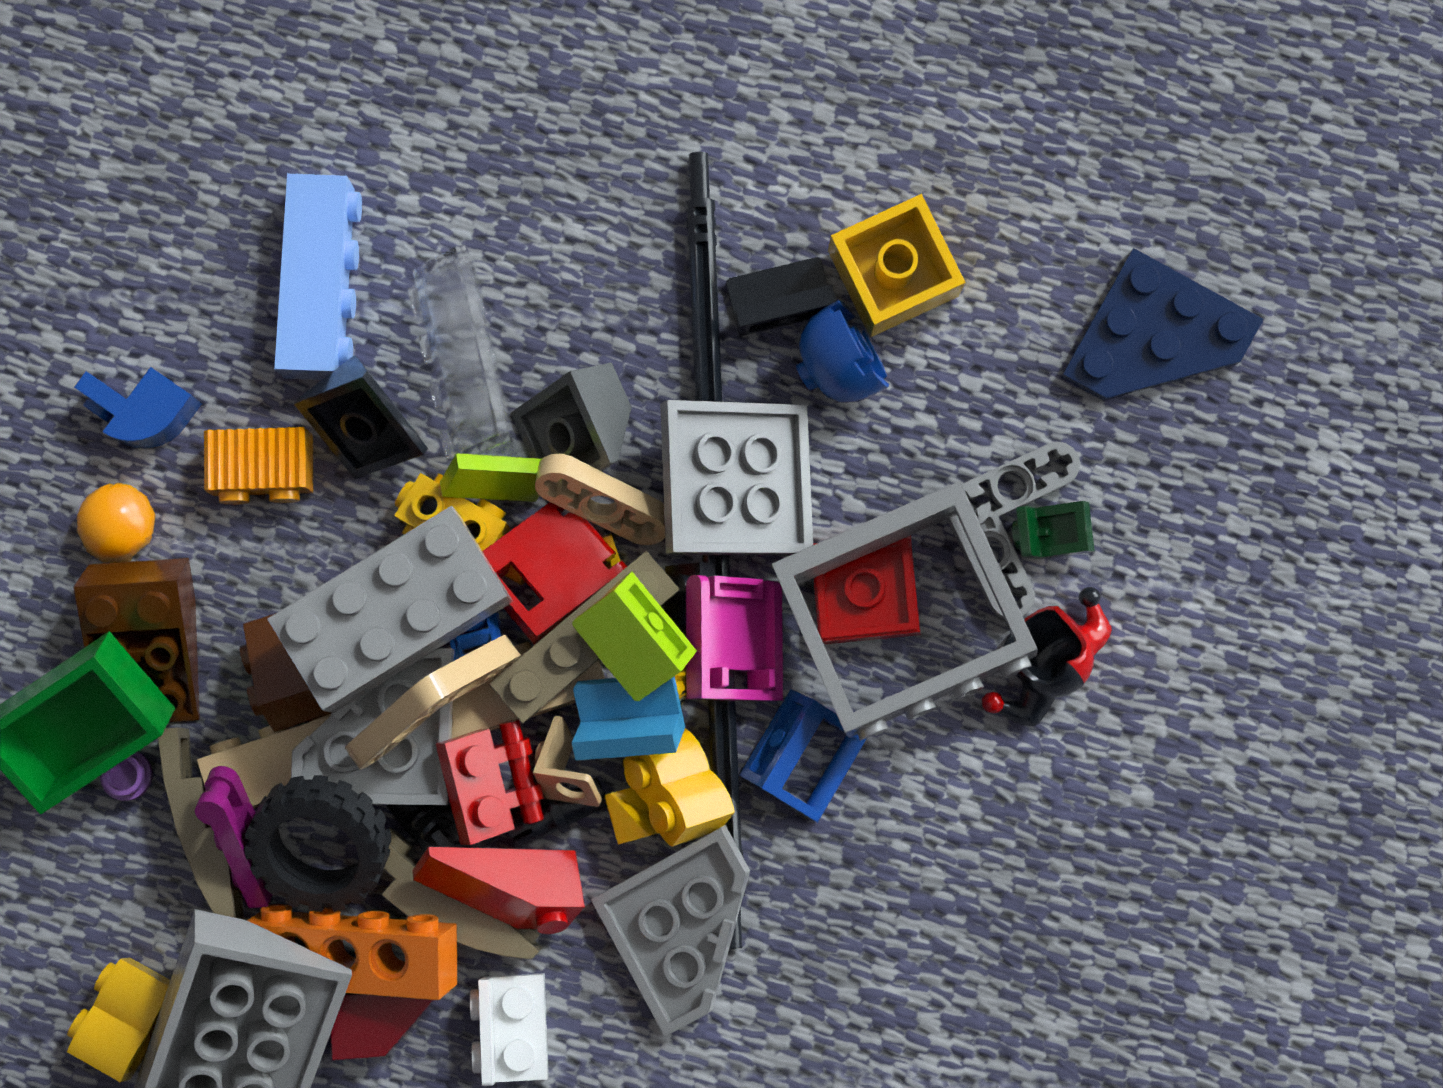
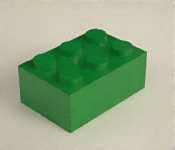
[0,631,175,815]

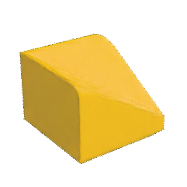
[605,788,658,845]

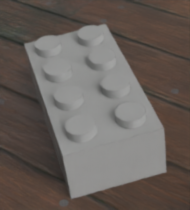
[267,505,513,713]

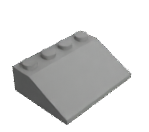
[134,909,352,1088]

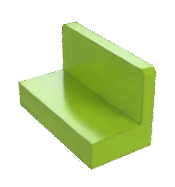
[572,571,697,701]

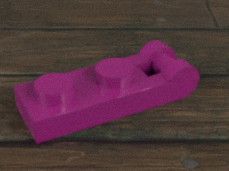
[194,766,273,908]

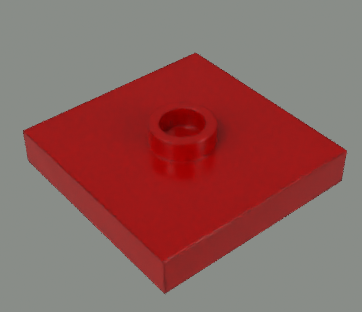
[813,535,921,645]

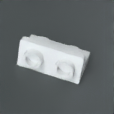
[470,973,548,1086]

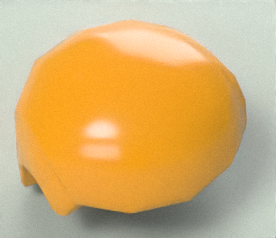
[77,483,155,563]

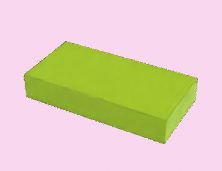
[440,453,541,502]

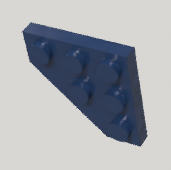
[1061,248,1264,401]

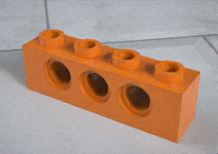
[247,904,457,1000]

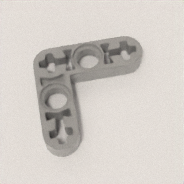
[947,441,1080,620]

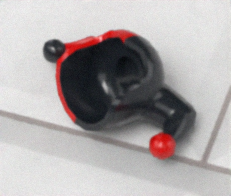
[982,587,1112,726]

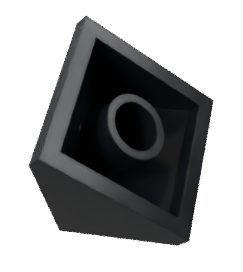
[294,355,428,479]

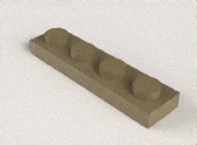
[489,551,680,724]

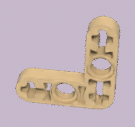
[344,635,521,770]

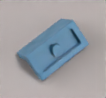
[571,676,685,761]

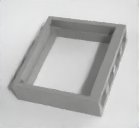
[772,481,1038,741]

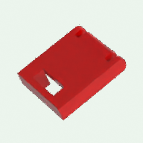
[482,502,627,644]

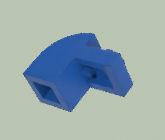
[74,367,202,449]

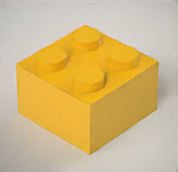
[828,194,966,338]

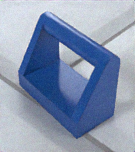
[739,689,867,823]

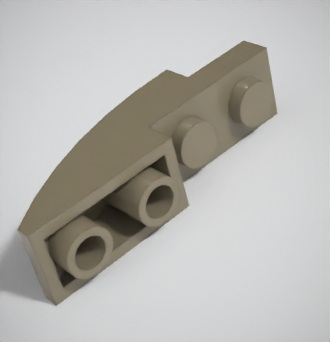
[382,827,542,959]

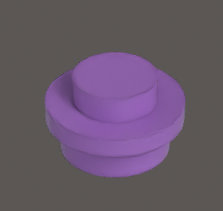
[100,752,153,801]

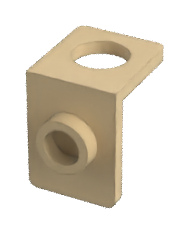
[533,716,602,807]

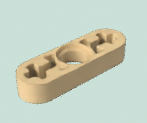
[535,454,665,545]

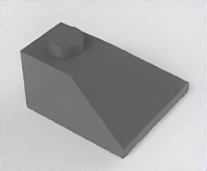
[511,362,632,471]

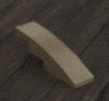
[158,727,244,920]

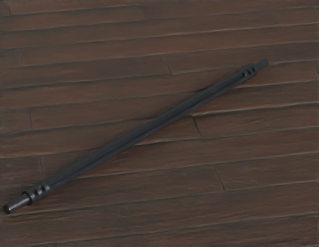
[686,152,745,949]

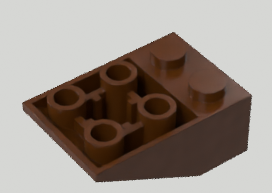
[73,558,200,722]

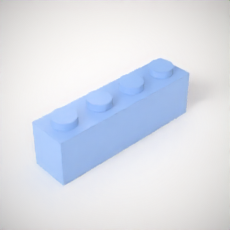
[274,173,362,380]

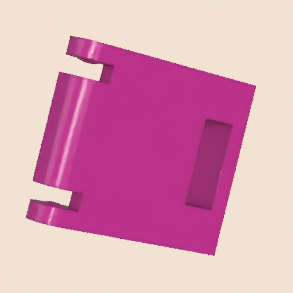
[686,575,783,702]

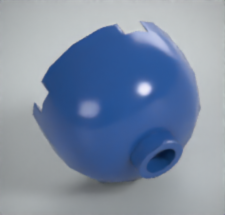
[796,300,889,403]

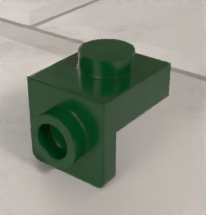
[1012,501,1095,560]

